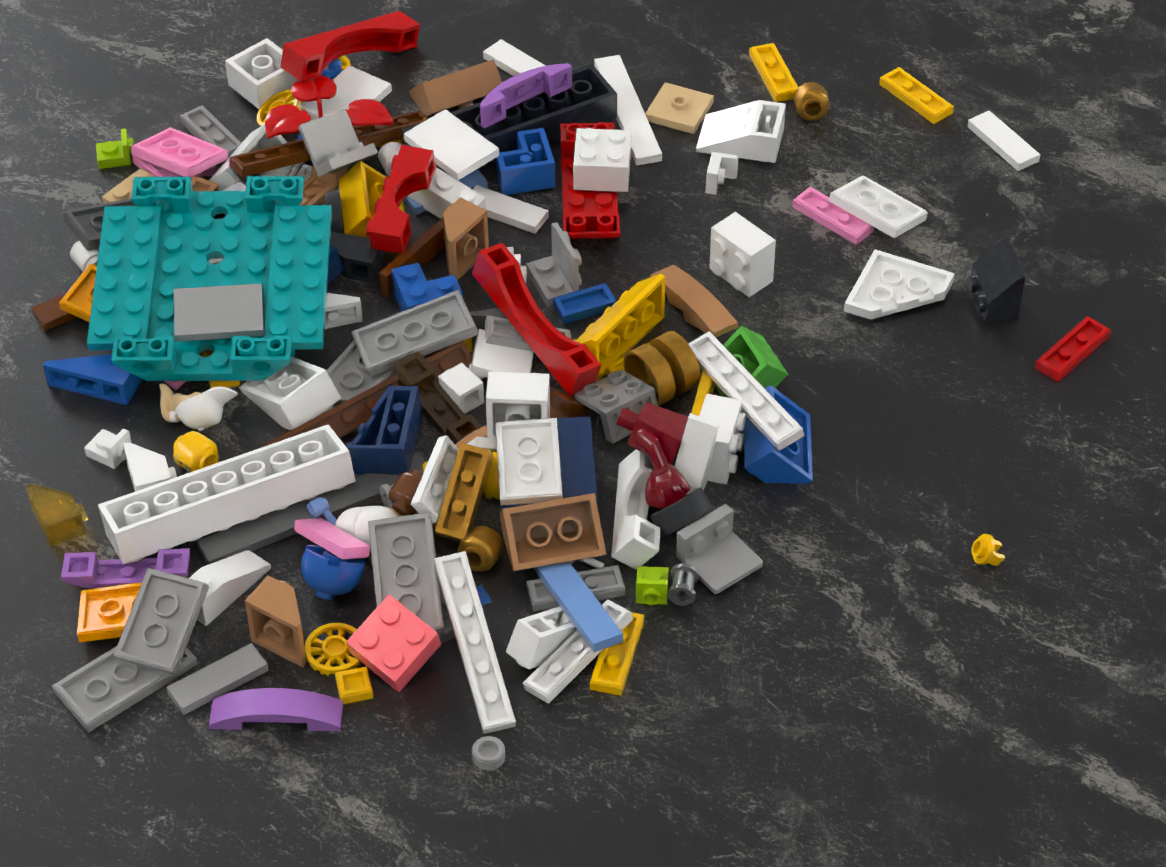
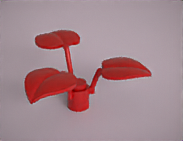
[265,76,393,139]

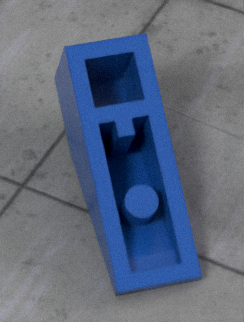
[43,354,142,405]

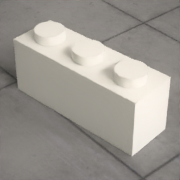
[407,167,486,219]

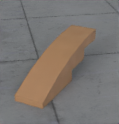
[650,265,739,338]

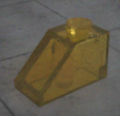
[25,484,88,547]

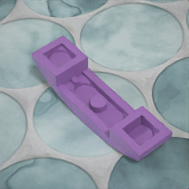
[480,63,572,128]
[61,548,190,589]
[209,688,343,731]

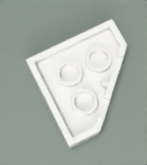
[844,250,955,320]

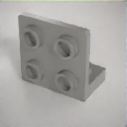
[298,109,378,177]
[526,222,582,307]
[575,370,658,444]
[676,504,763,594]

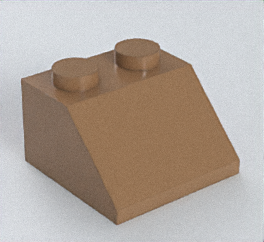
[443,197,489,280]
[245,575,307,667]

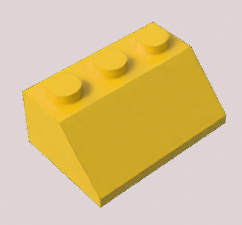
[339,161,405,238]

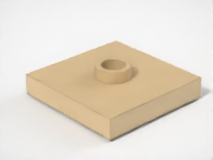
[645,82,714,134]

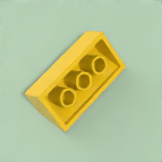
[574,274,665,383]

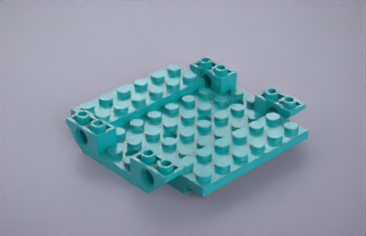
[87,176,332,381]

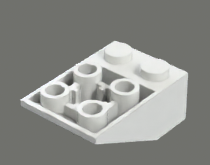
[696,100,786,163]

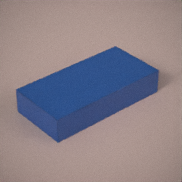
[553,283,617,324]

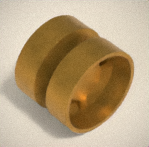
[623,331,701,406]

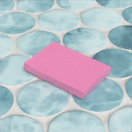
[131,127,228,177]

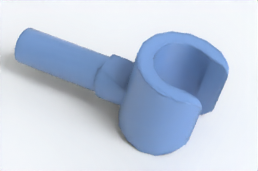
[307,497,337,525]

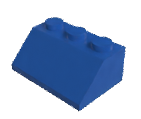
[744,385,813,484]

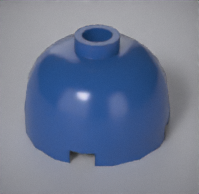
[301,545,365,600]

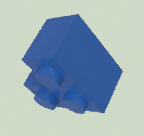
[496,128,556,195]
[391,263,463,312]

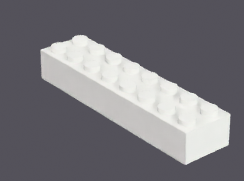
[98,424,356,565]

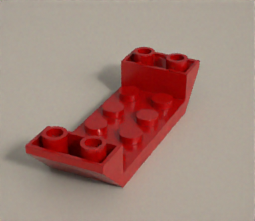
[560,122,620,239]

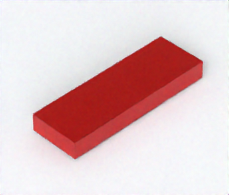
[1035,316,1111,382]

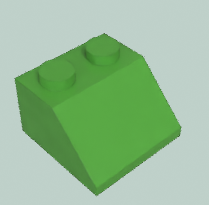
[715,326,788,398]

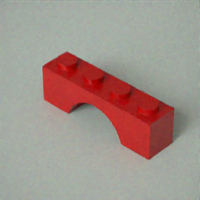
[366,145,436,254]

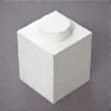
[438,363,484,414]

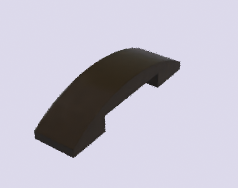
[394,351,482,444]

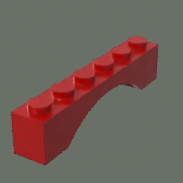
[280,11,420,82]
[472,243,602,396]

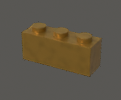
[435,442,494,542]

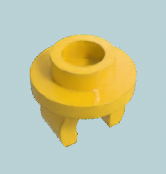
[971,534,1005,566]

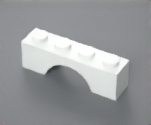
[611,449,660,570]

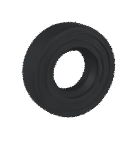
[325,190,344,234]

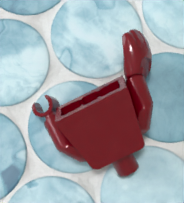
[616,403,690,509]

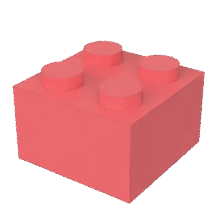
[346,594,441,692]

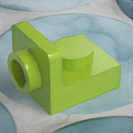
[96,129,134,169]
[636,566,669,605]

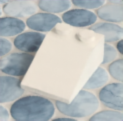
[239,356,341,430]

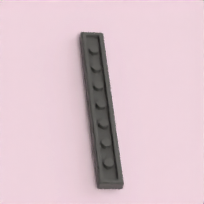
[197,452,426,565]

